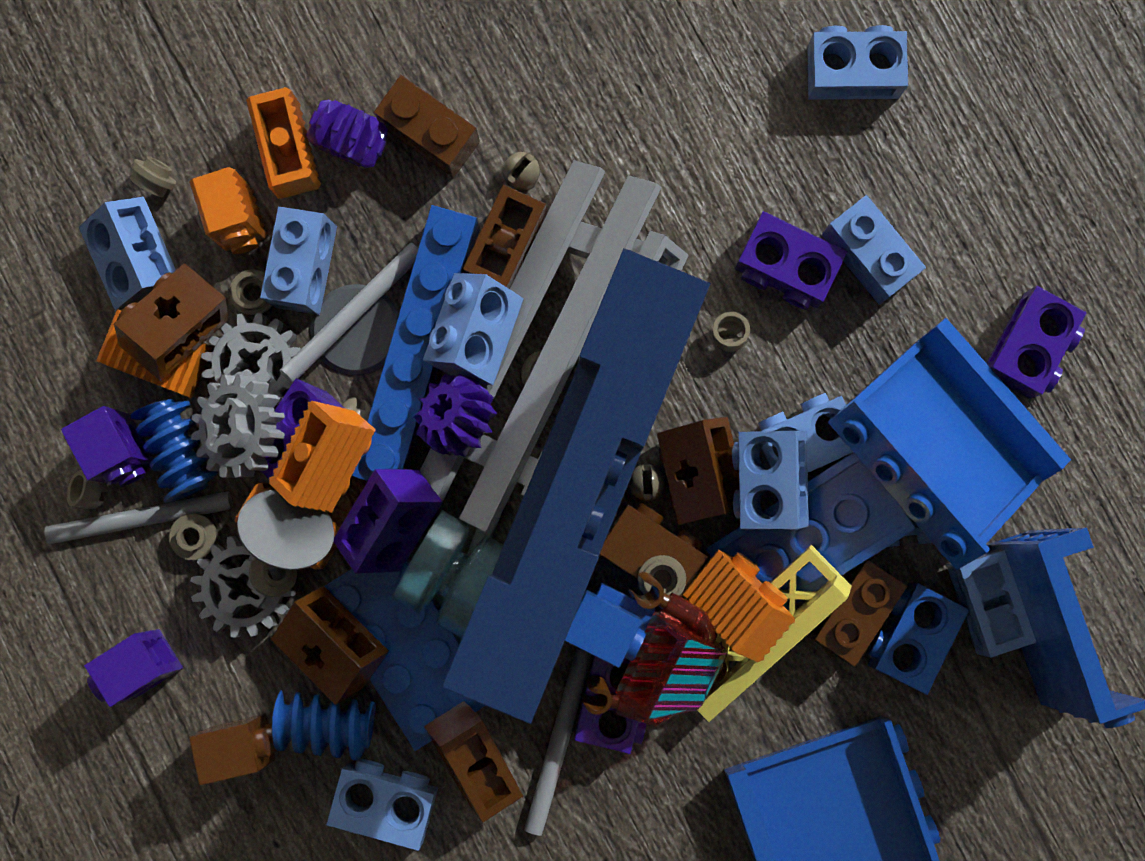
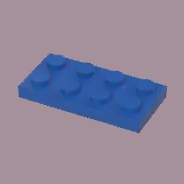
[706,452,918,609]
[324,560,486,751]

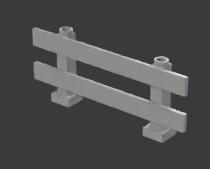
[420,160,689,534]

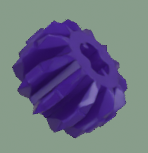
[307,100,388,168]
[413,374,497,457]

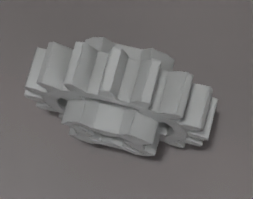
[201,313,305,403]
[191,374,285,478]
[191,536,296,638]

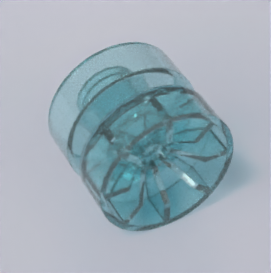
[392,510,503,638]

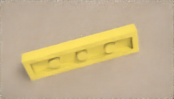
[675,545,852,722]

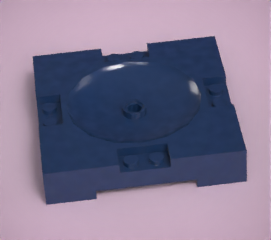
[442,248,711,724]

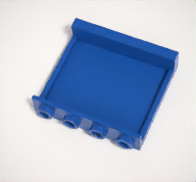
[828,318,1071,570]
[986,528,1145,728]
[724,716,946,861]

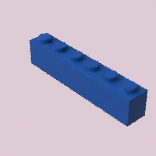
[352,205,480,481]

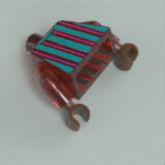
[580,572,727,726]

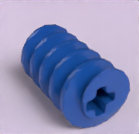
[130,399,218,503]
[272,690,376,760]

